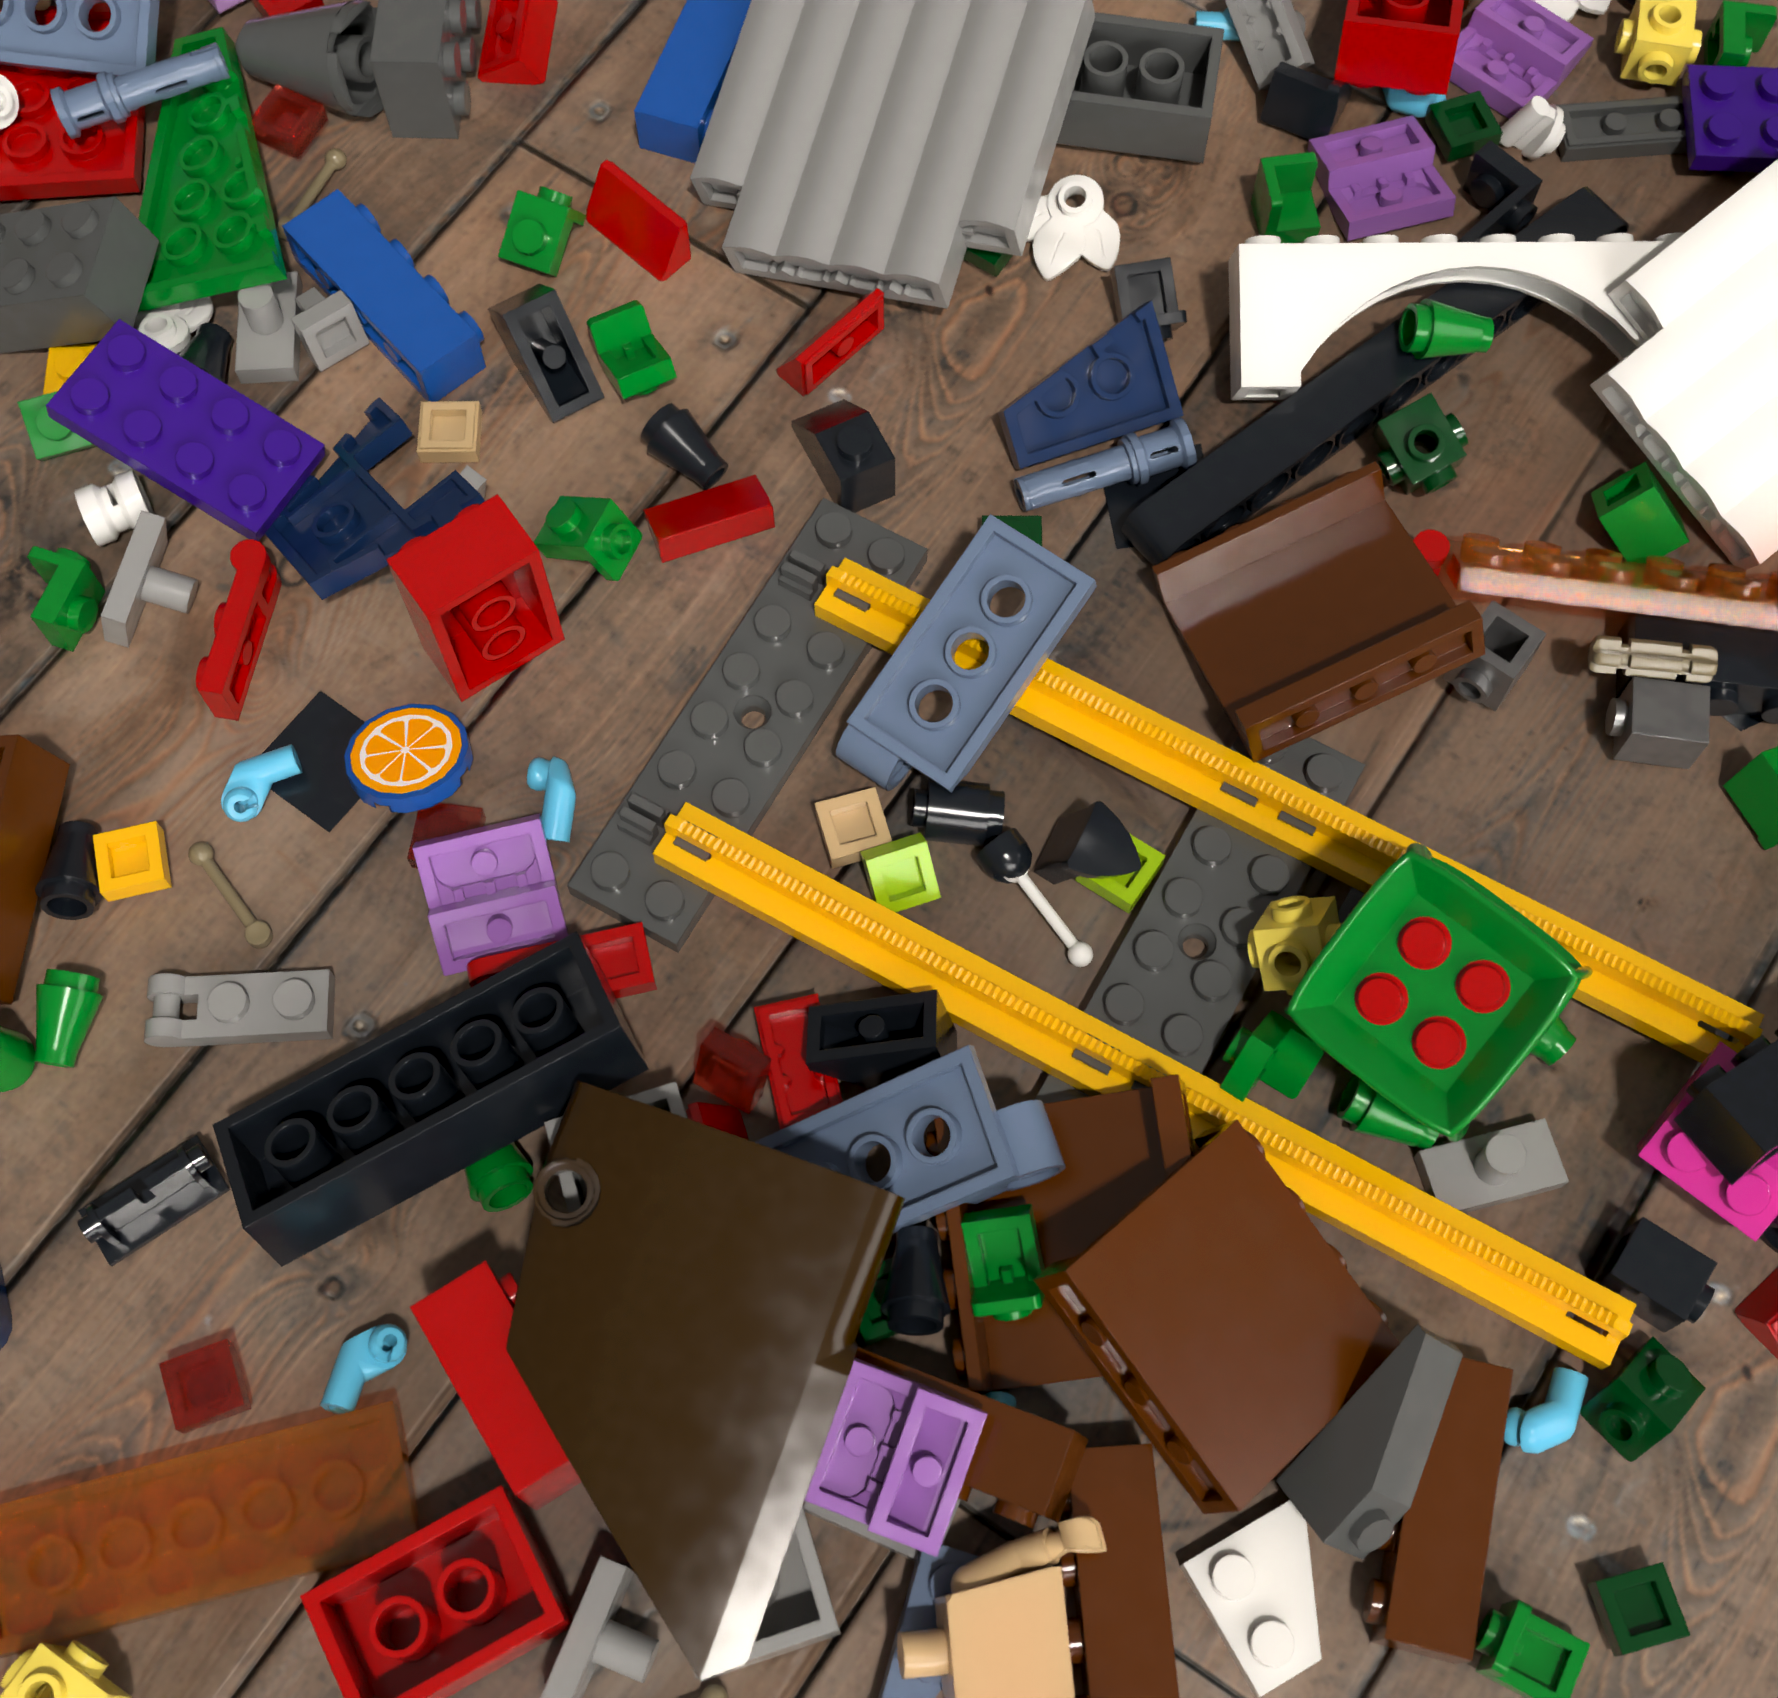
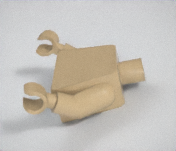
[897,1516,1107,1698]

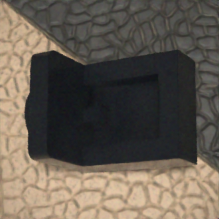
[1110,257,1187,342]

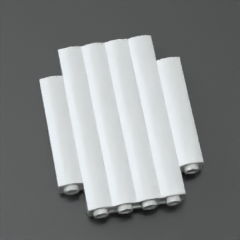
[1590,159,1778,572]

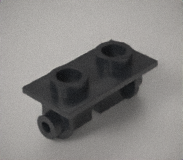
[77,1135,231,1267]

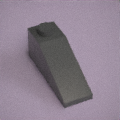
[1276,1324,1463,1560]

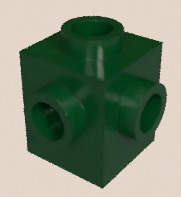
[1372,393,1468,495]

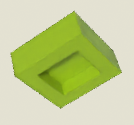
[860,832,941,912]
[1075,833,1166,914]

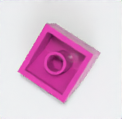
[1637,1041,1778,1242]

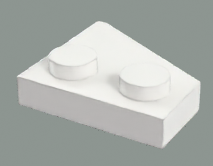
[1180,1500,1322,1698]

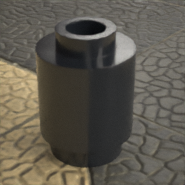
[911,778,1005,846]

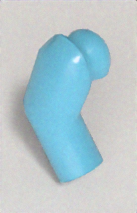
[221,744,303,822]
[527,756,576,843]
[1504,1367,1589,1454]

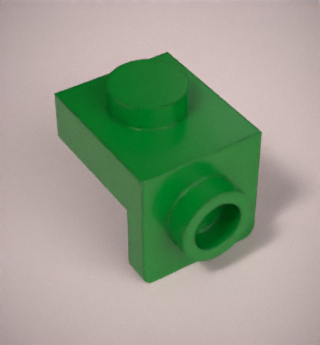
[498,186,586,277]
[587,300,677,400]
[534,496,642,581]
[27,546,106,652]
[1220,1010,1325,1102]
[961,1204,1045,1321]
[1474,1599,1591,1698]

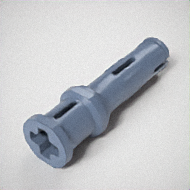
[50,42,230,139]
[1013,417,1197,512]

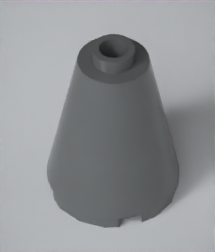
[236,0,384,117]

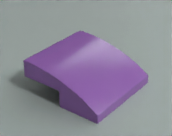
[1450,0,1594,119]
[1308,115,1456,241]
[413,813,569,976]
[805,1358,987,1557]

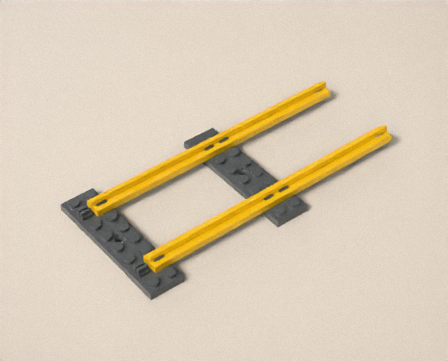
[567,498,1764,1370]

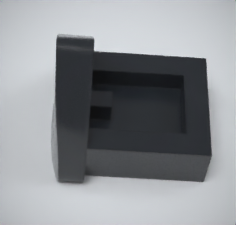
[1260,61,1352,139]
[1034,801,1141,885]

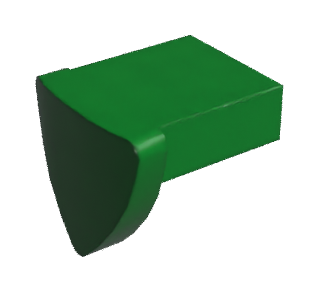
[1723,746,1778,850]

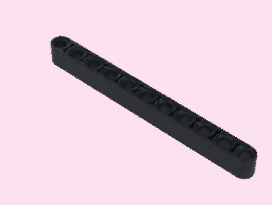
[1121,187,1630,566]

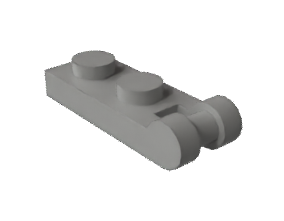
[144,969,335,1047]

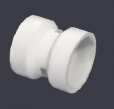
[74,469,154,547]

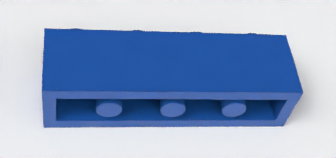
[634,0,751,163]
[282,189,486,401]

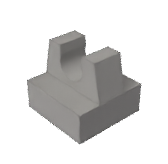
[291,287,370,372]

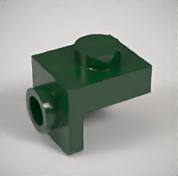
[1580,1336,1706,1462]

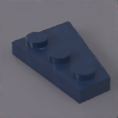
[998,300,1184,469]

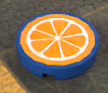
[344,704,473,813]

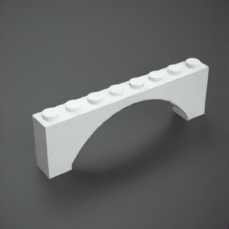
[1228,233,1684,400]

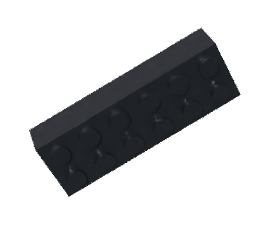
[213,931,649,1267]

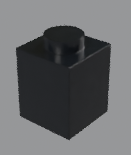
[1594,1217,1717,1333]

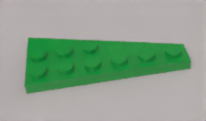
[138,27,287,312]

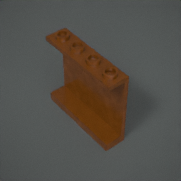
[1152,461,1485,763]
[926,1074,1196,1393]
[1034,1120,1400,1514]

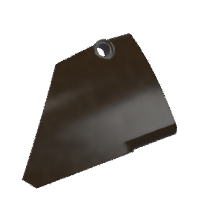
[506,1081,905,1681]

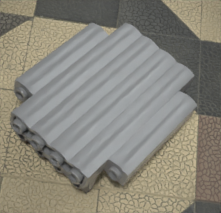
[690,0,1096,309]

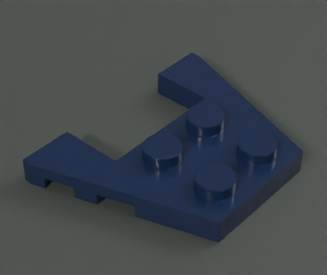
[265,397,485,600]

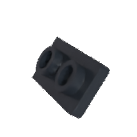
[1458,140,1543,242]

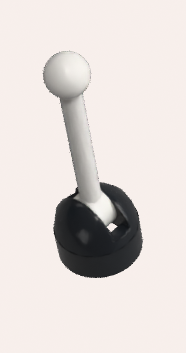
[976,828,1093,967]

